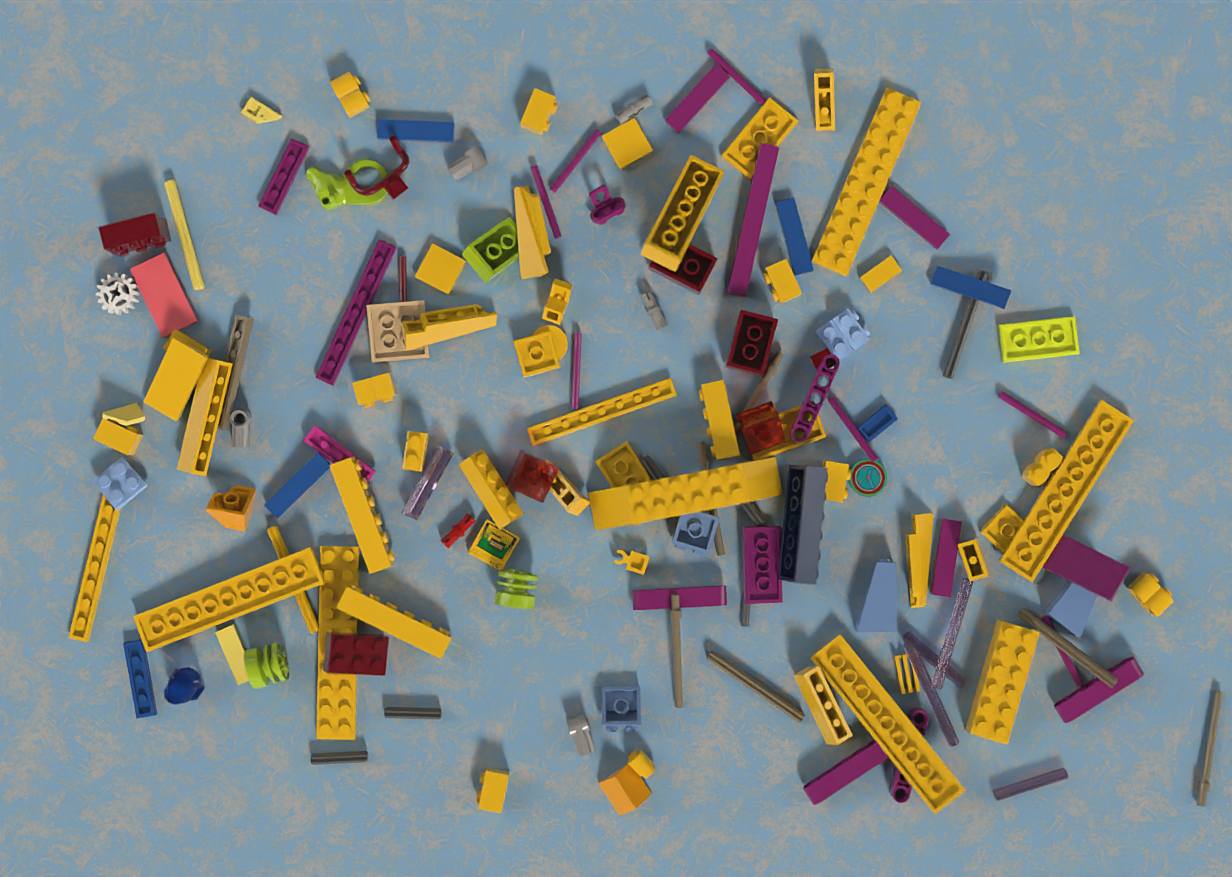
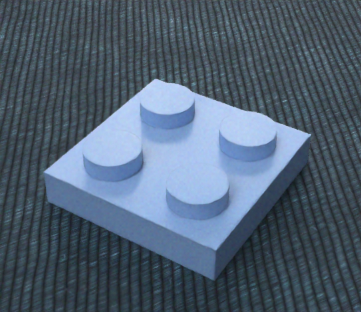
[92,456,148,511]

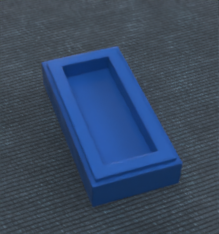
[856,404,898,443]

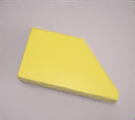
[241,97,282,124]
[102,403,145,426]

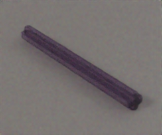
[931,578,973,689]
[903,640,959,747]

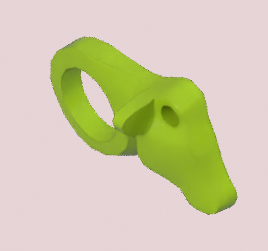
[306,157,388,211]

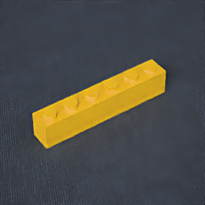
[177,358,233,476]
[329,456,395,574]
[336,585,452,659]

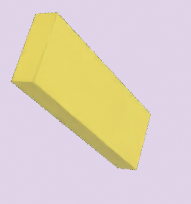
[215,624,249,685]

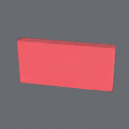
[130,253,199,338]

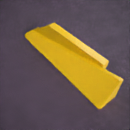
[514,186,551,279]
[401,304,497,350]
[905,513,934,608]

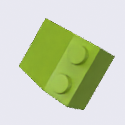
[462,216,519,284]

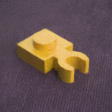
[614,550,650,575]

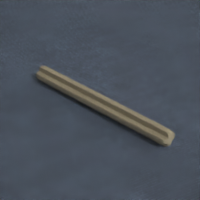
[1017,608,1118,687]
[706,650,805,723]

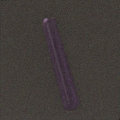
[902,632,966,688]
[993,768,1068,801]

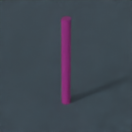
[707,48,766,106]
[549,129,602,193]
[530,165,562,239]
[571,332,582,409]
[998,391,1067,438]
[827,396,878,463]
[1041,615,1084,687]

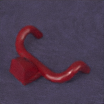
[344,135,409,200]

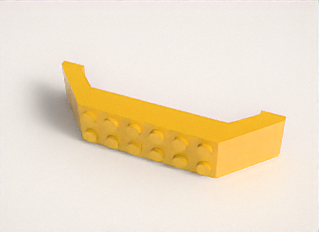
[588,457,783,530]

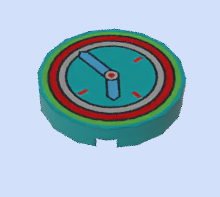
[849,459,887,497]

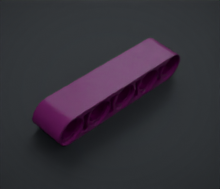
[789,354,840,443]
[632,585,727,610]
[1054,657,1144,723]
[889,707,929,803]
[803,739,889,805]

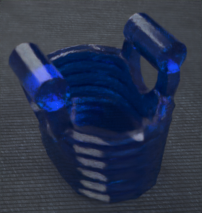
[164,667,205,705]

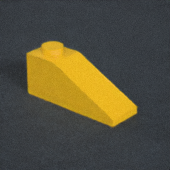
[814,68,835,131]
[534,459,590,516]

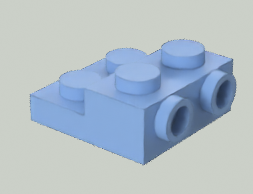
[815,309,870,360]

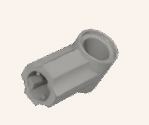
[447,146,488,181]
[230,410,252,448]
[567,714,595,756]

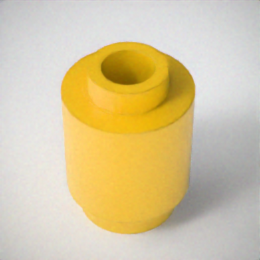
[627,749,656,779]

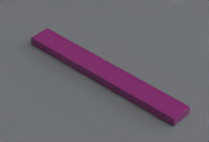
[727,143,780,297]
[315,239,397,386]

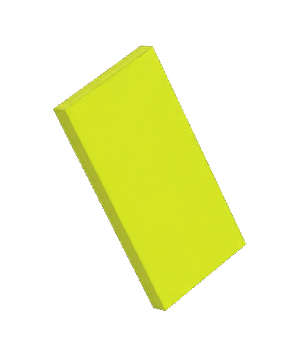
[998,316,1080,363]

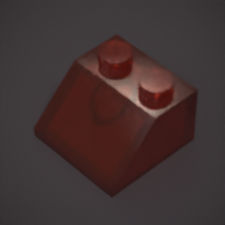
[735,401,786,455]
[505,450,559,503]

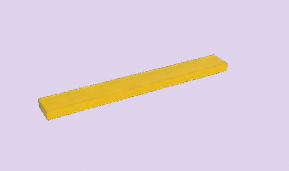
[527,377,677,446]
[68,495,121,642]

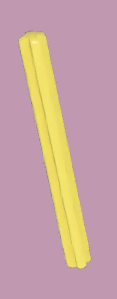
[164,180,205,290]

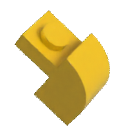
[542,278,573,325]

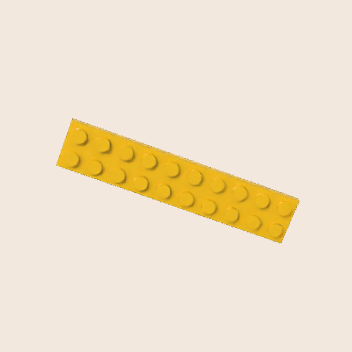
[812,88,922,277]
[998,400,1134,582]
[316,546,360,740]
[133,547,326,652]
[810,634,966,814]

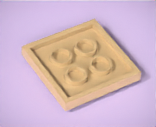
[366,300,430,363]

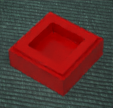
[810,348,835,371]

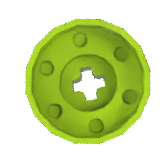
[494,569,538,609]
[244,641,289,689]

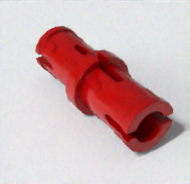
[440,513,476,549]

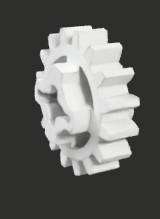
[96,273,140,315]

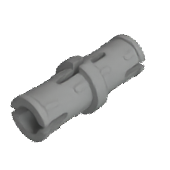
[614,94,653,125]
[640,291,668,331]

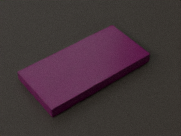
[742,526,783,604]
[1042,535,1130,602]

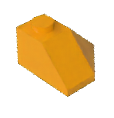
[206,485,256,531]

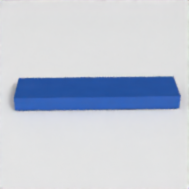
[377,119,455,143]
[775,197,814,276]
[931,266,1011,309]
[264,452,331,519]
[123,639,157,719]

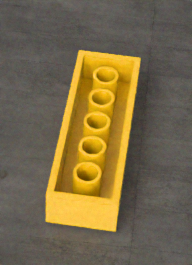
[640,155,725,272]
[965,619,1040,745]

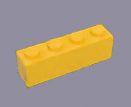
[699,380,740,461]
[459,449,524,530]
[793,666,853,745]

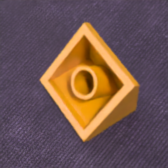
[599,763,652,815]

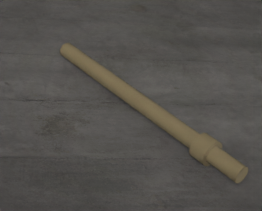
[734,352,784,436]
[697,442,725,556]
[670,594,683,708]
[1197,690,1223,807]

